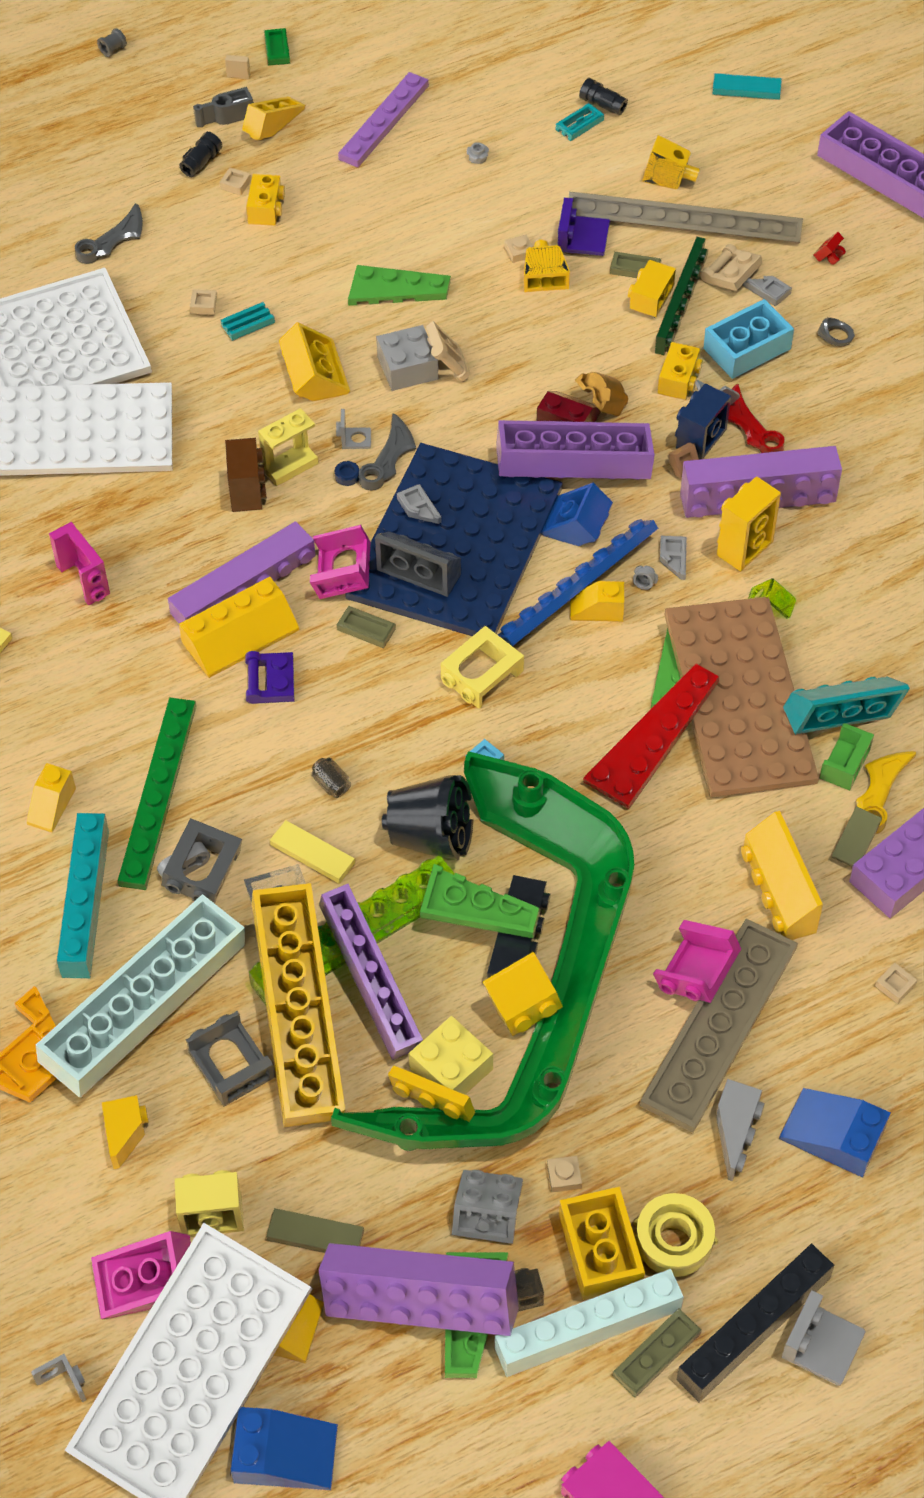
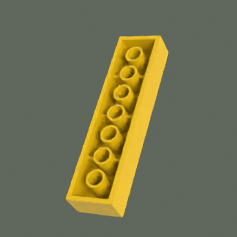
[252,883,346,1127]

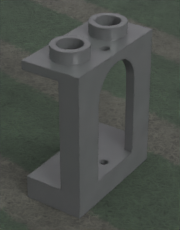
[162,818,242,904]
[186,1011,275,1107]

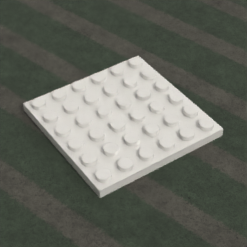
[0,268,152,387]

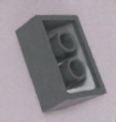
[375,532,461,597]

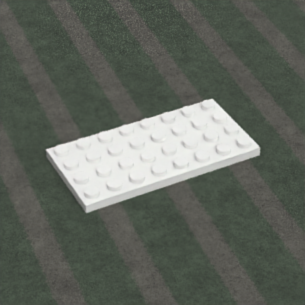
[0,382,173,476]
[65,1223,313,1498]

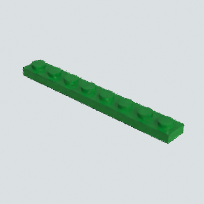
[117,697,196,890]

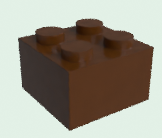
[225,438,267,512]

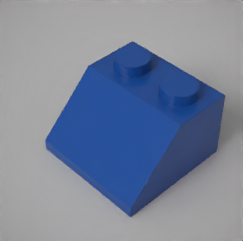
[541,482,613,546]

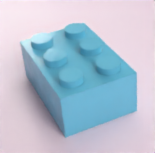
[703,299,794,379]

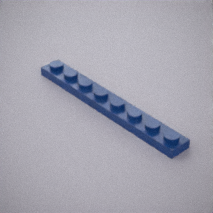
[498,519,659,646]

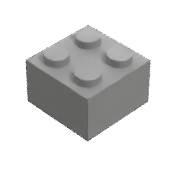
[376,325,438,391]

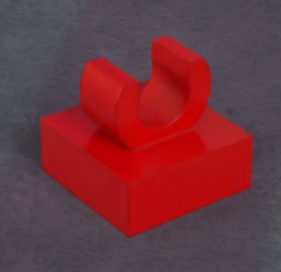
[813,232,846,265]

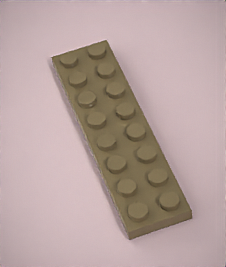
[640,919,798,1133]

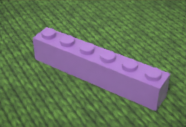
[168,521,316,623]
[319,884,423,1060]

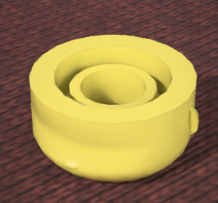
[633,1193,718,1277]

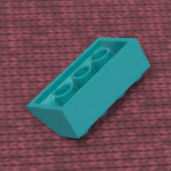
[783,676,910,734]

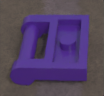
[245,651,295,704]

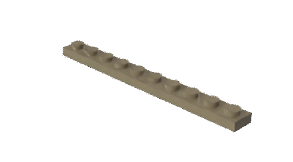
[569,191,803,242]

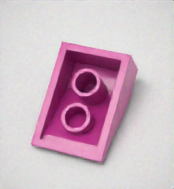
[91,1231,191,1319]

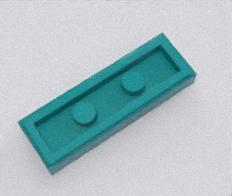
[712,73,782,100]

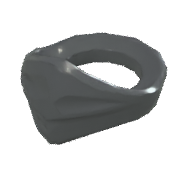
[818,317,855,346]

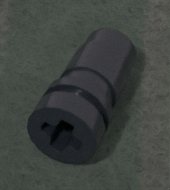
[579,77,628,115]
[179,131,223,177]

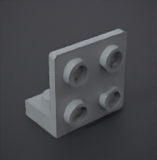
[452,1170,523,1244]
[782,1290,865,1386]

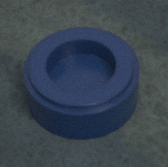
[334,461,360,486]

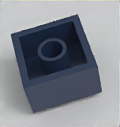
[675,383,731,460]

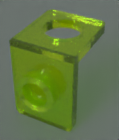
[748,578,796,619]

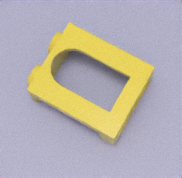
[258,408,318,487]
[441,626,524,709]

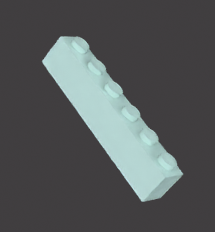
[495,1269,684,1377]

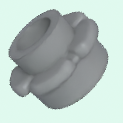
[467,142,489,164]
[633,565,658,590]

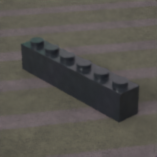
[676,1243,835,1403]

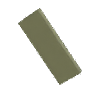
[266,1208,364,1253]
[612,1308,702,1398]

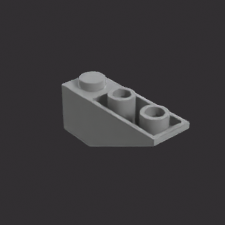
[716,1079,765,1181]

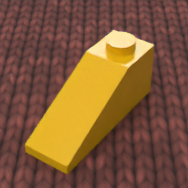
[242,96,306,140]

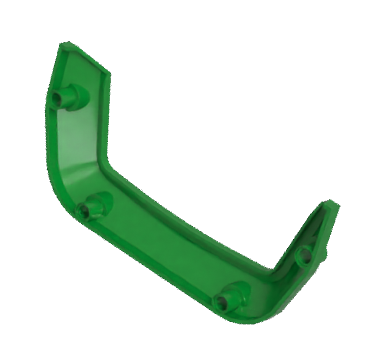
[331,751,635,1151]

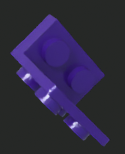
[558,197,610,256]

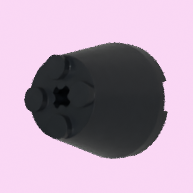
[382,775,473,860]

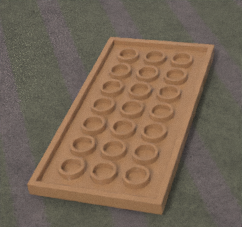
[664,597,819,798]

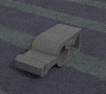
[193,87,254,127]

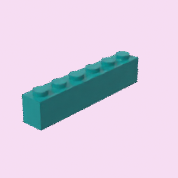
[57,813,109,979]

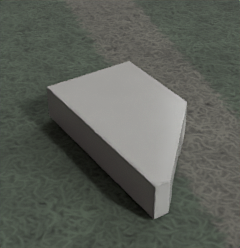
[742,276,792,306]
[397,484,441,524]
[660,536,687,580]

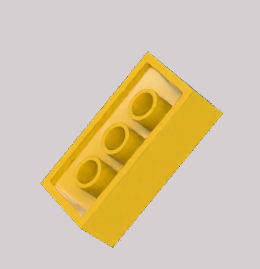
[179,577,300,678]
[741,811,823,940]

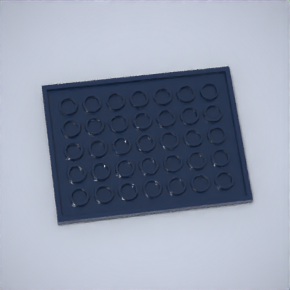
[345,442,563,636]

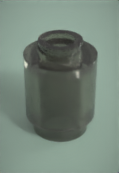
[311,757,351,798]

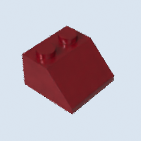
[536,391,601,422]

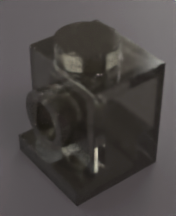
[515,1268,544,1312]

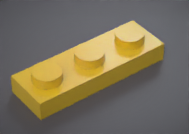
[388,1065,475,1122]

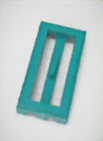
[555,103,604,141]
[220,302,275,341]

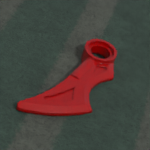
[728,384,785,453]

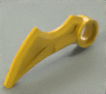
[856,751,916,834]

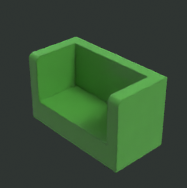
[820,723,874,791]

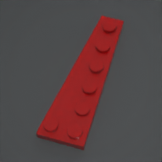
[583,664,719,809]

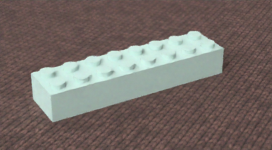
[35,894,245,1098]

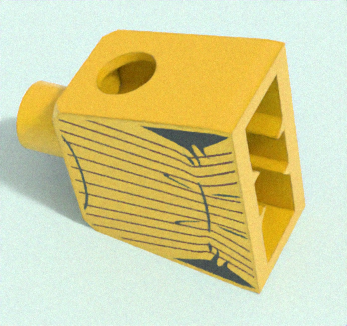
[642,135,700,189]
[524,239,570,292]

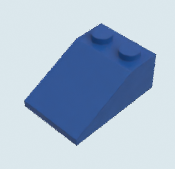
[779,1088,891,1178]
[231,1407,338,1490]

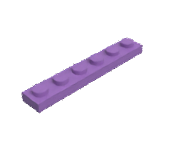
[338,72,429,168]

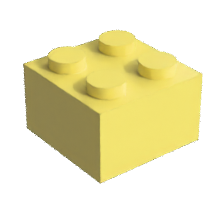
[409,1016,493,1094]
[175,1170,244,1237]

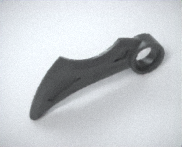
[75,203,143,264]
[359,414,416,491]

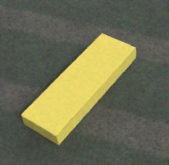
[270,820,355,884]

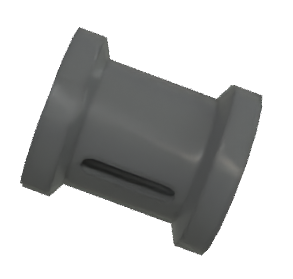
[97,28,127,57]

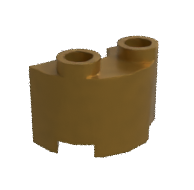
[575,372,628,416]

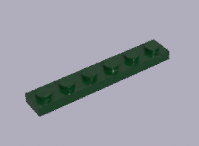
[655,237,708,355]

